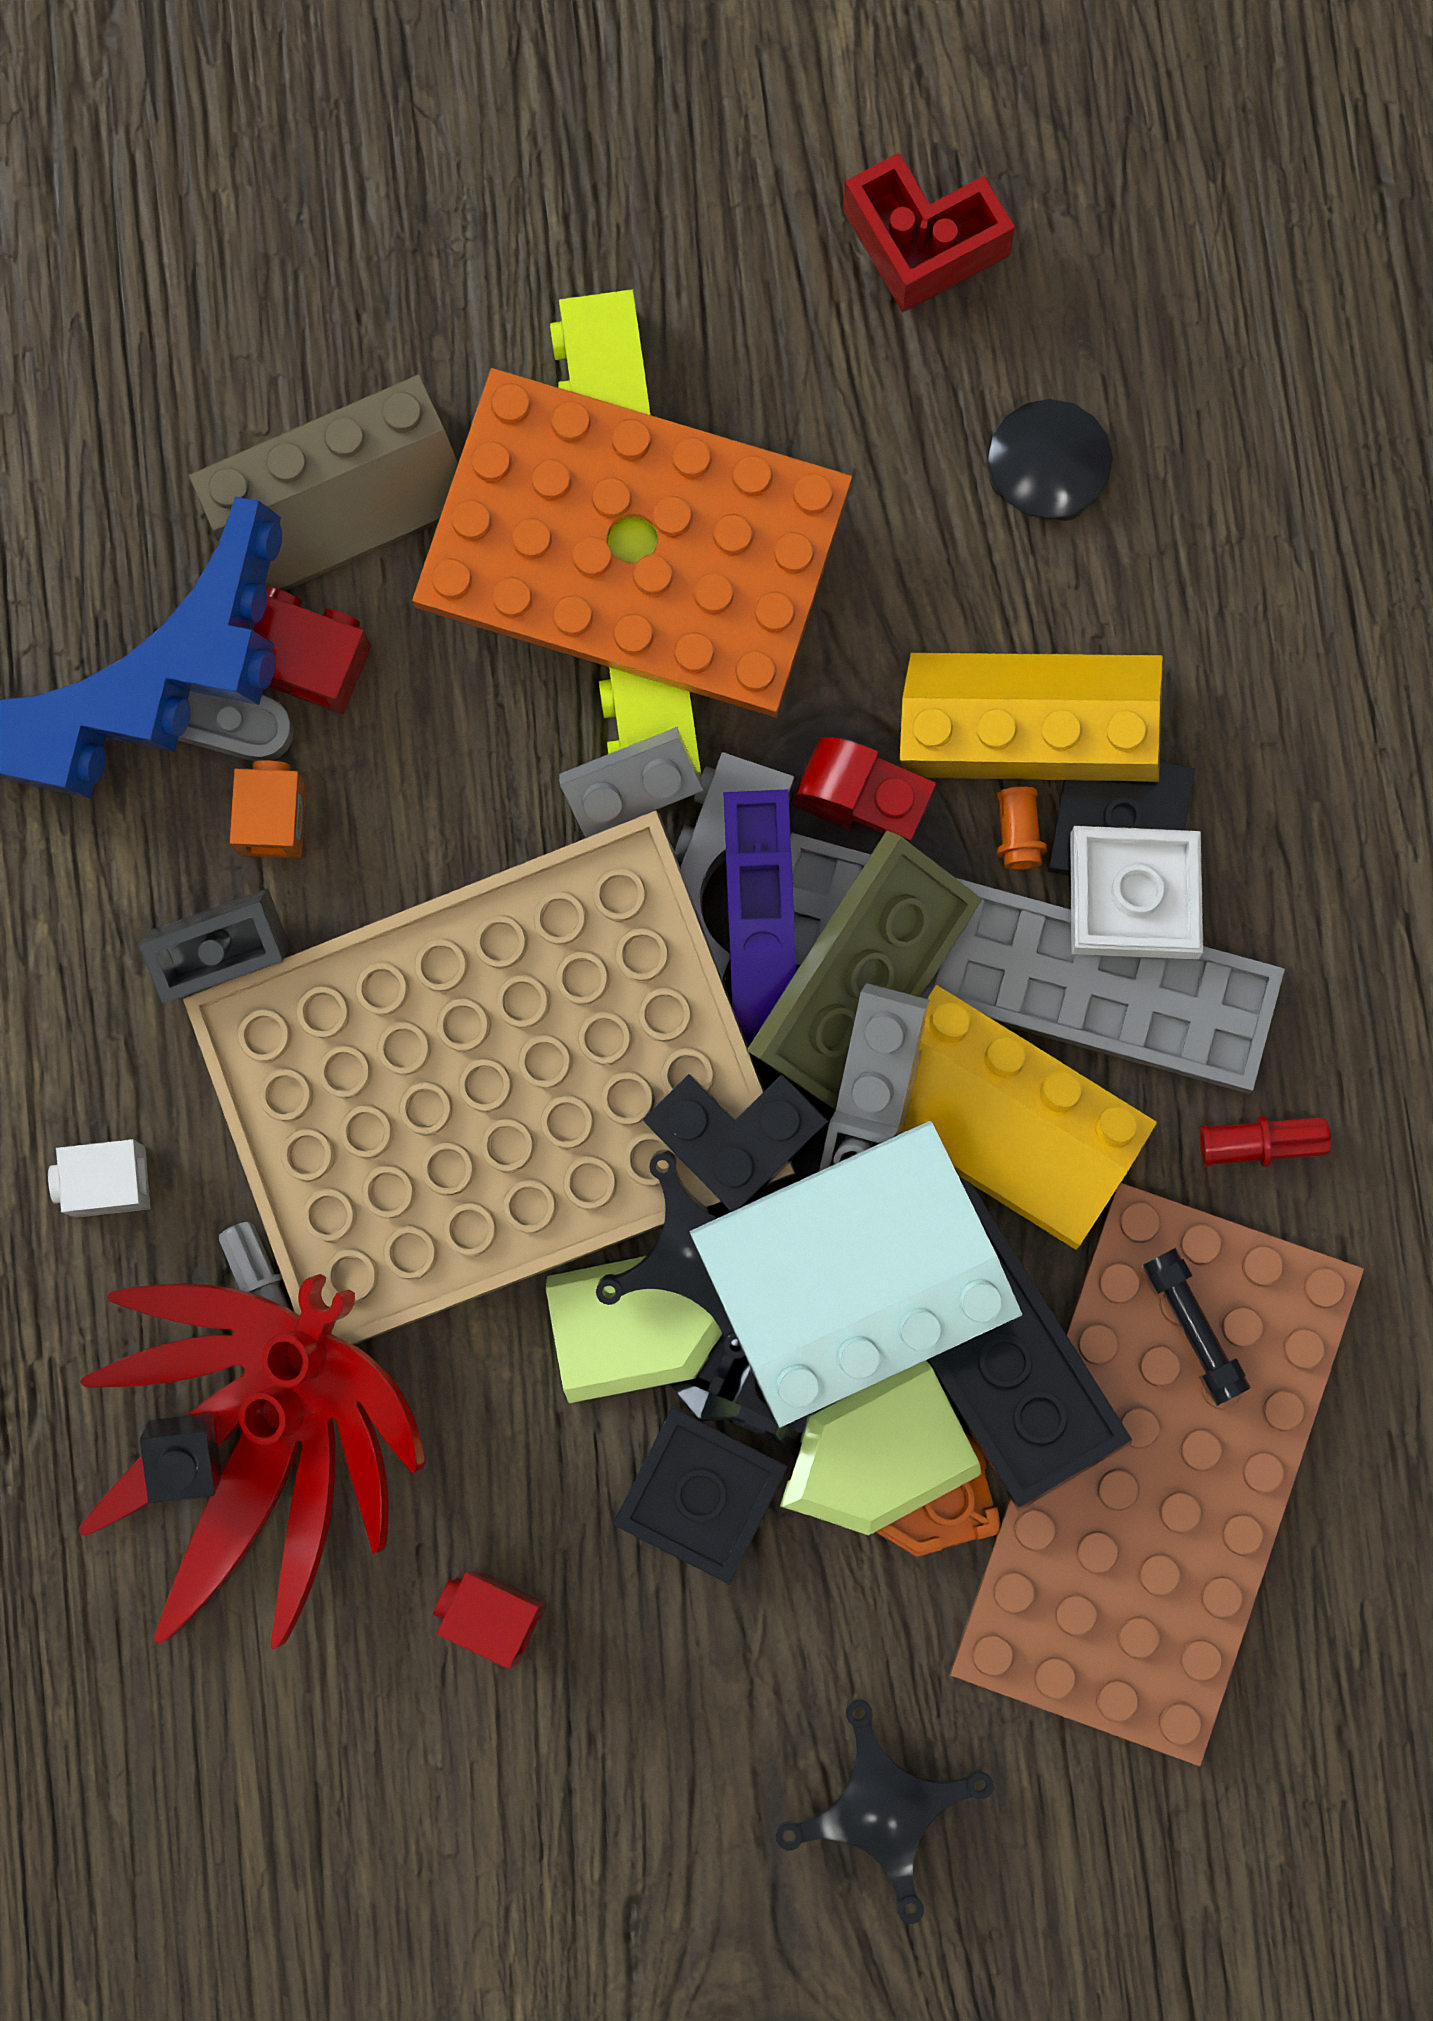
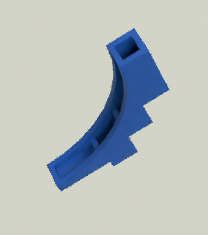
[0,496,282,799]

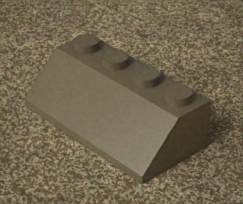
[188,374,458,591]

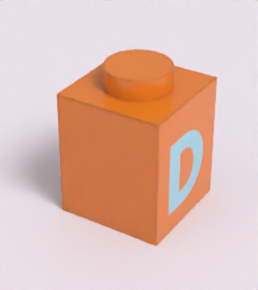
[230,760,307,858]

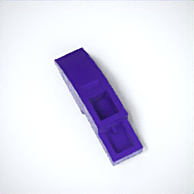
[723,789,796,1047]

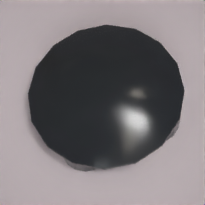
[988,399,1113,521]

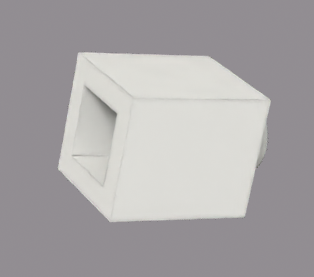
[48,1139,150,1218]

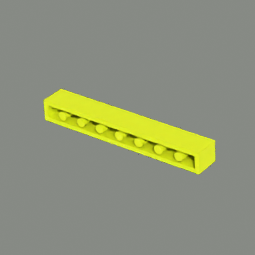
[550,289,701,778]

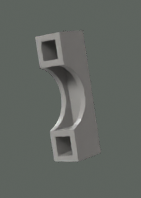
[674,752,794,984]

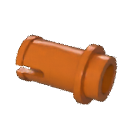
[996,787,1047,870]

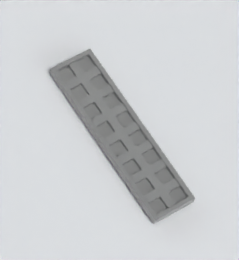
[790,833,1285,1094]

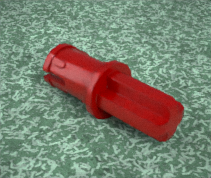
[1200,1116,1331,1167]

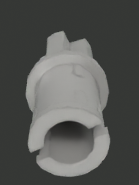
[219,1221,290,1309]

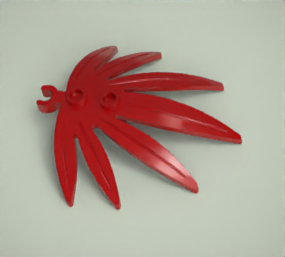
[78,1274,425,1649]

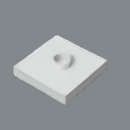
[1070,826,1203,959]

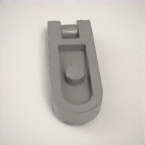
[178,691,294,762]

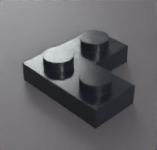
[643,1074,830,1212]

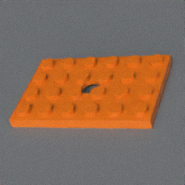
[412,368,852,718]

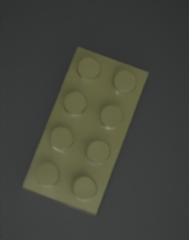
[746,830,983,1111]

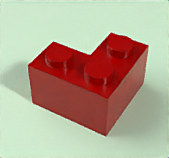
[843,153,1015,313]

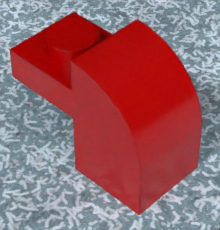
[793,737,936,843]

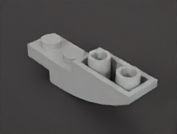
[819,983,930,1171]

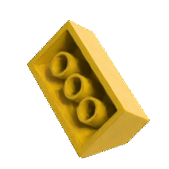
[900,653,1163,782]
[902,984,1157,1250]

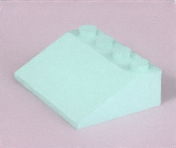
[689,1121,1022,1428]

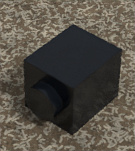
[140,1412,222,1504]

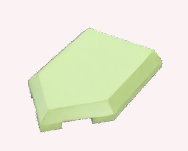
[546,1256,722,1403]
[780,1360,982,1535]

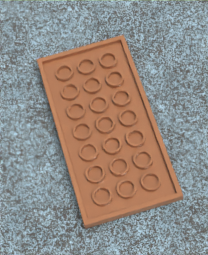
[949,1183,1364,1766]

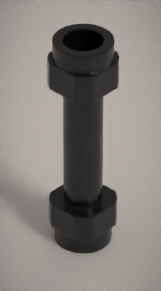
[1142,1248,1251,1406]

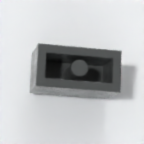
[138,888,291,1004]

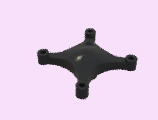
[596,1149,745,1359]
[776,1699,994,1924]

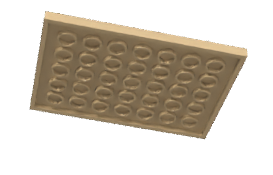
[183,810,796,1345]

